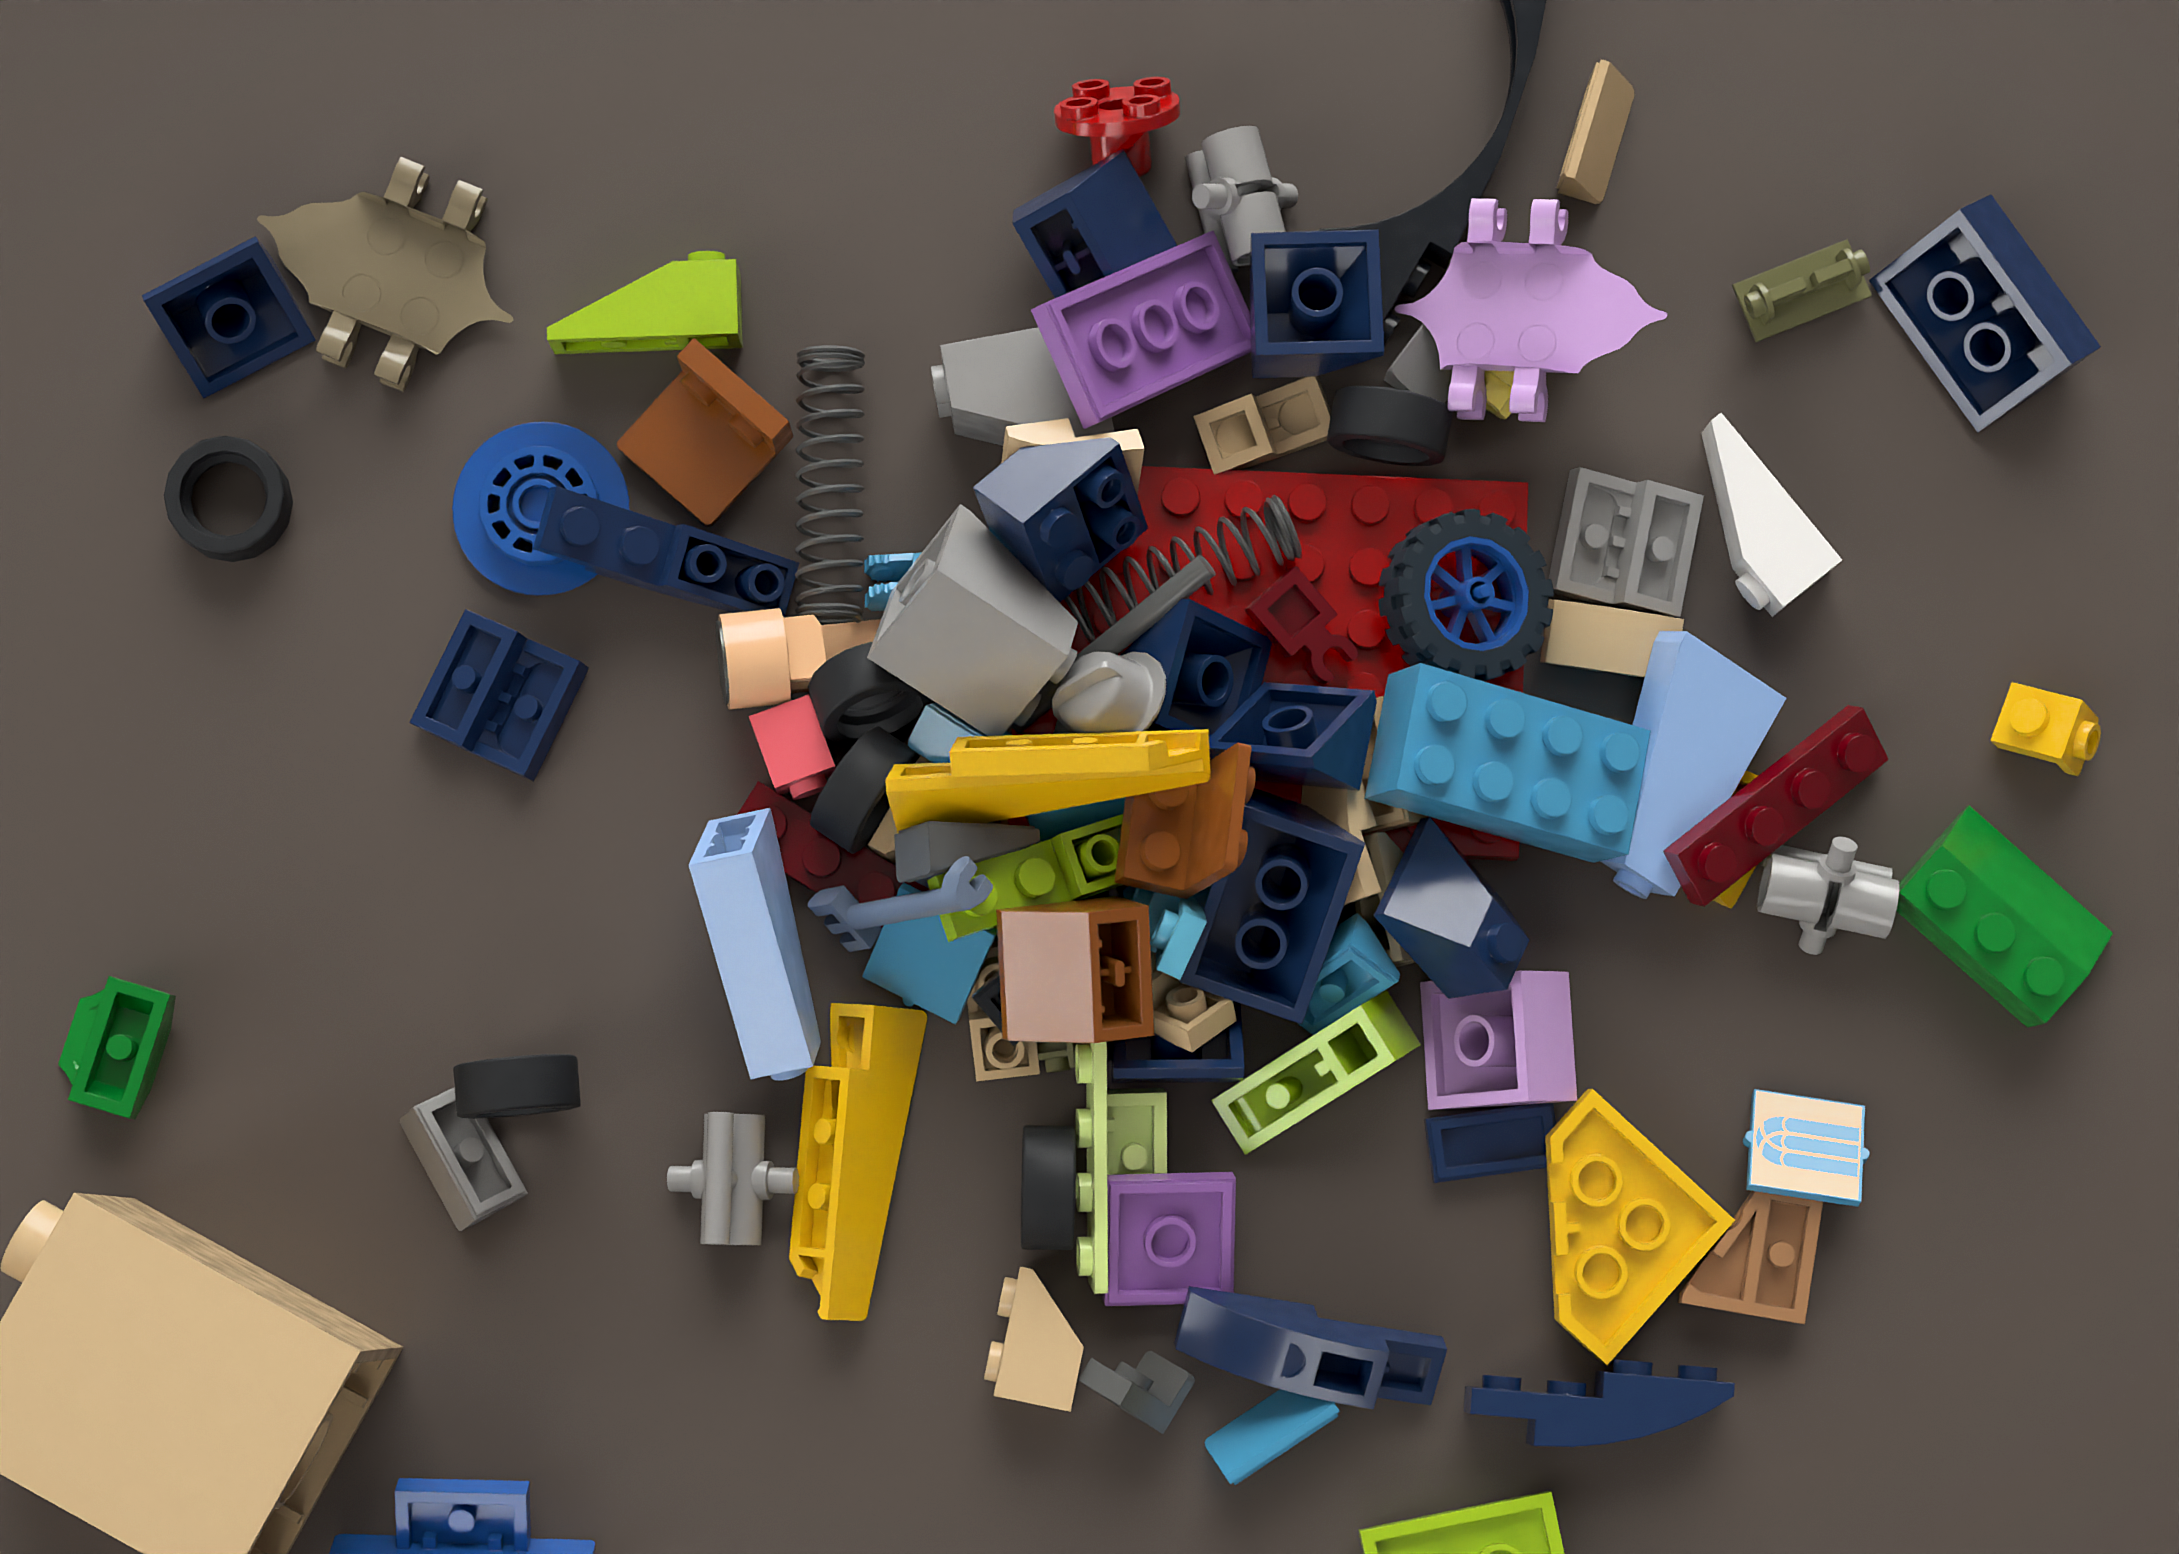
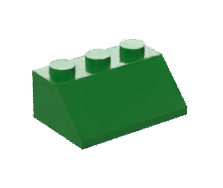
[1896,805,2113,1028]

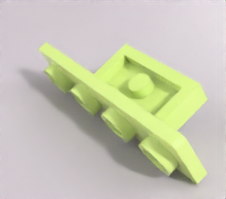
[1075,1042,1167,1294]

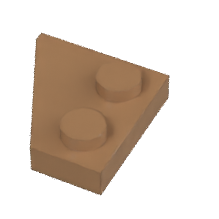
[1678,1191,1823,1324]

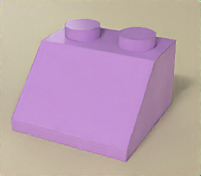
[1420,970,1577,1110]

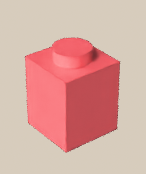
[749,694,836,800]

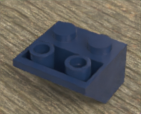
[1012,148,1178,298]
[973,437,1148,603]

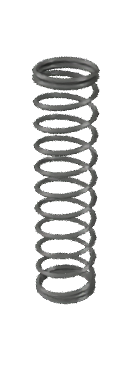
[795,345,865,625]
[1064,495,1302,648]

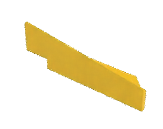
[885,729,1211,833]
[789,1003,927,1321]

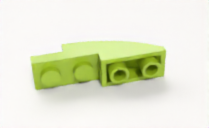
[927,814,1123,942]

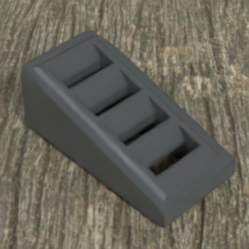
[894,821,1040,883]

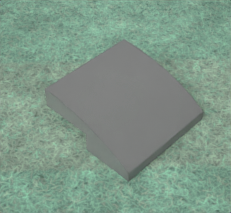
[1548,467,1704,618]

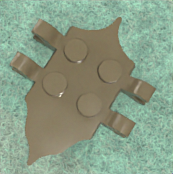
[257,157,513,392]

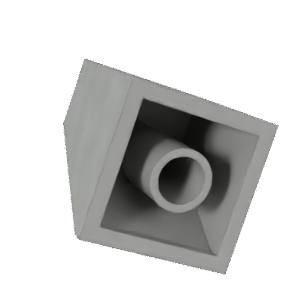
[931,327,1114,446]
[867,504,1078,736]

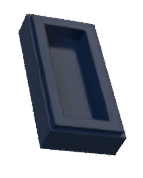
[1424,1103,1556,1183]

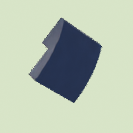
[409,609,589,782]

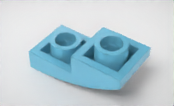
[1131,888,1207,980]

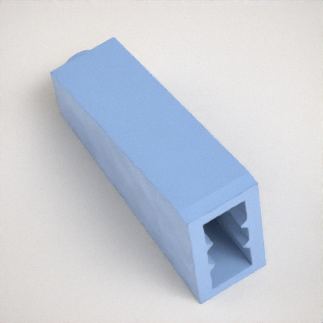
[1600,631,1786,899]
[689,808,821,1081]

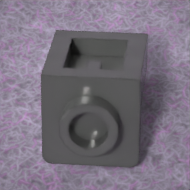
[1078,1351,1195,1434]

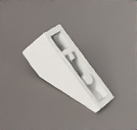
[1701,413,1842,617]

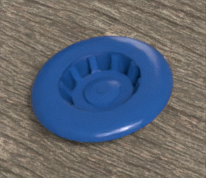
[452,422,629,596]

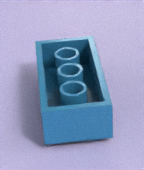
[1364,663,1651,863]

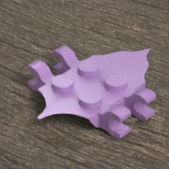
[1395,198,1667,422]

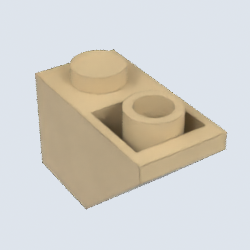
[984,1267,1084,1412]

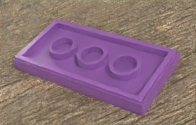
[1031,231,1251,429]

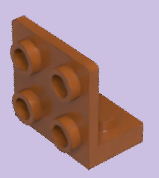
[617,338,794,527]
[1114,742,1256,899]

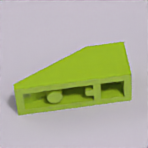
[547,251,743,354]
[1211,990,1421,1155]

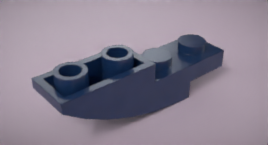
[533,486,799,618]
[1174,1286,1447,1409]
[1464,1359,1735,1447]

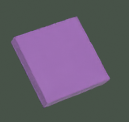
[1102,1172,1236,1306]

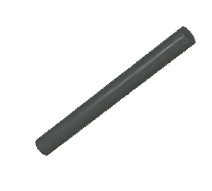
[1011,555,1216,734]

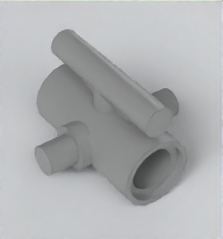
[1185,126,1298,274]
[1757,837,1899,955]
[667,1112,799,1245]

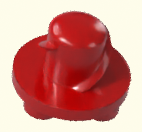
[1054,77,1181,177]

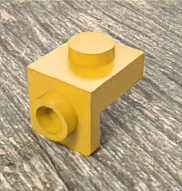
[1990,682,2101,776]

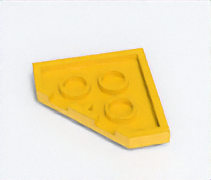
[1545,1089,1735,1365]

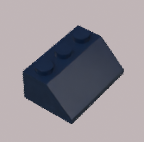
[1869,194,2101,433]
[1179,788,1365,1024]

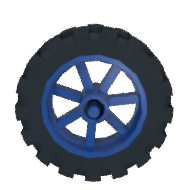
[1378,509,1554,681]

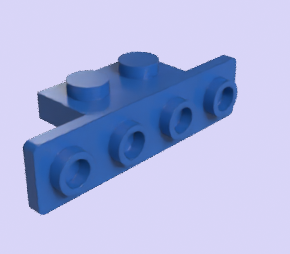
[329,1478,595,1554]

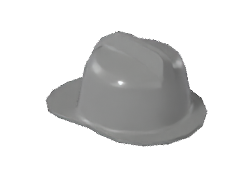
[1052,651,1166,734]

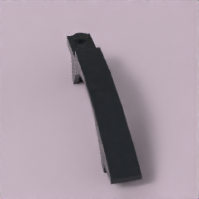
[1319,0,1546,348]

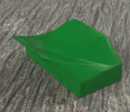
[58,976,176,1120]

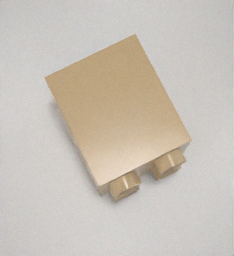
[0,1193,403,1554]

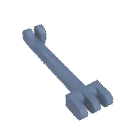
[808,856,993,952]

